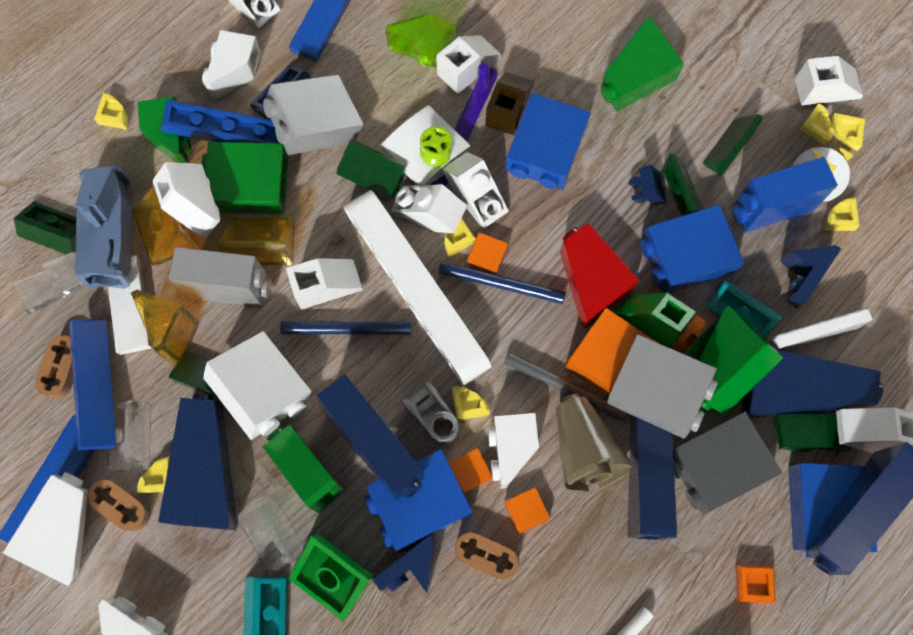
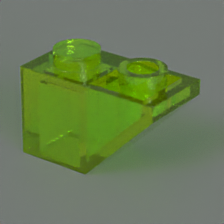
[385,13,456,69]

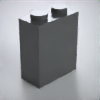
[673,411,782,514]

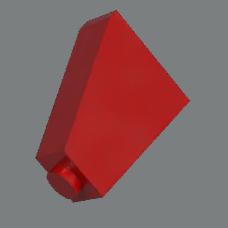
[560,223,639,328]

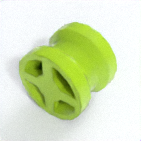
[420,126,452,167]

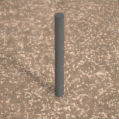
[504,352,629,422]

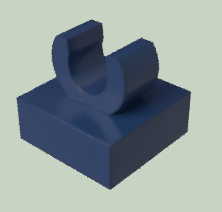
[629,164,667,206]

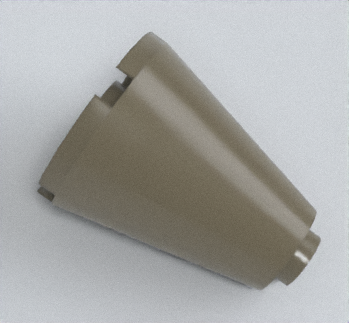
[556,394,632,493]

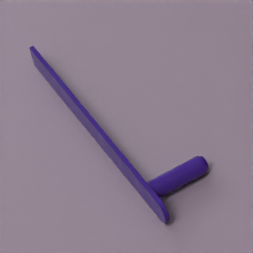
[430,63,497,187]

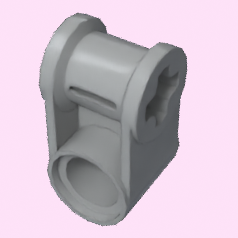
[401,381,459,447]

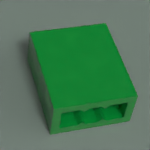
[201,142,289,214]

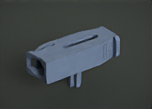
[75,165,132,289]

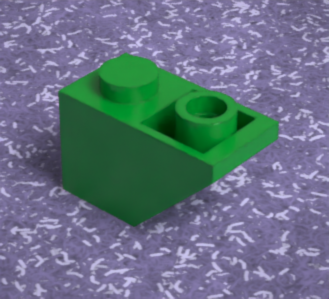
[137,96,192,163]
[614,293,696,349]

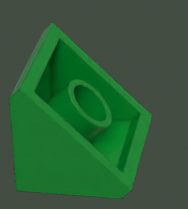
[289,532,376,622]

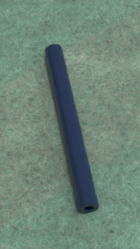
[439,261,566,304]
[280,322,411,335]

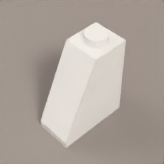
[3,472,89,586]

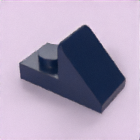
[781,245,841,308]
[372,535,435,593]

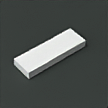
[108,255,152,355]
[768,309,873,351]

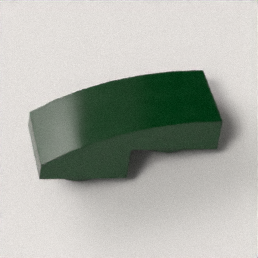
[774,414,853,453]

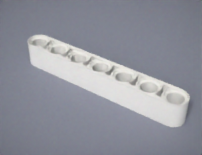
[344,190,491,386]

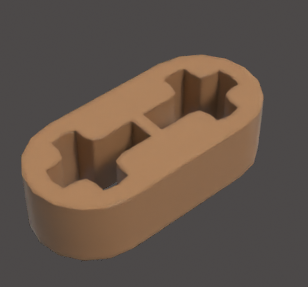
[35,335,73,399]
[87,479,150,531]
[455,532,518,579]

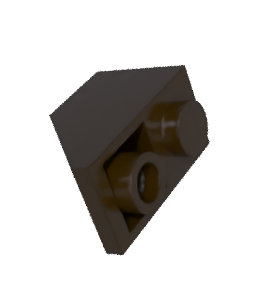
[485,72,535,135]

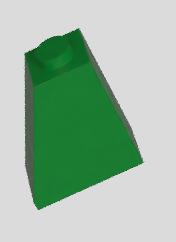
[601,17,684,111]
[699,305,783,415]
[263,424,345,513]

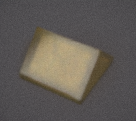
[132,186,199,266]
[218,217,295,265]
[130,290,200,367]

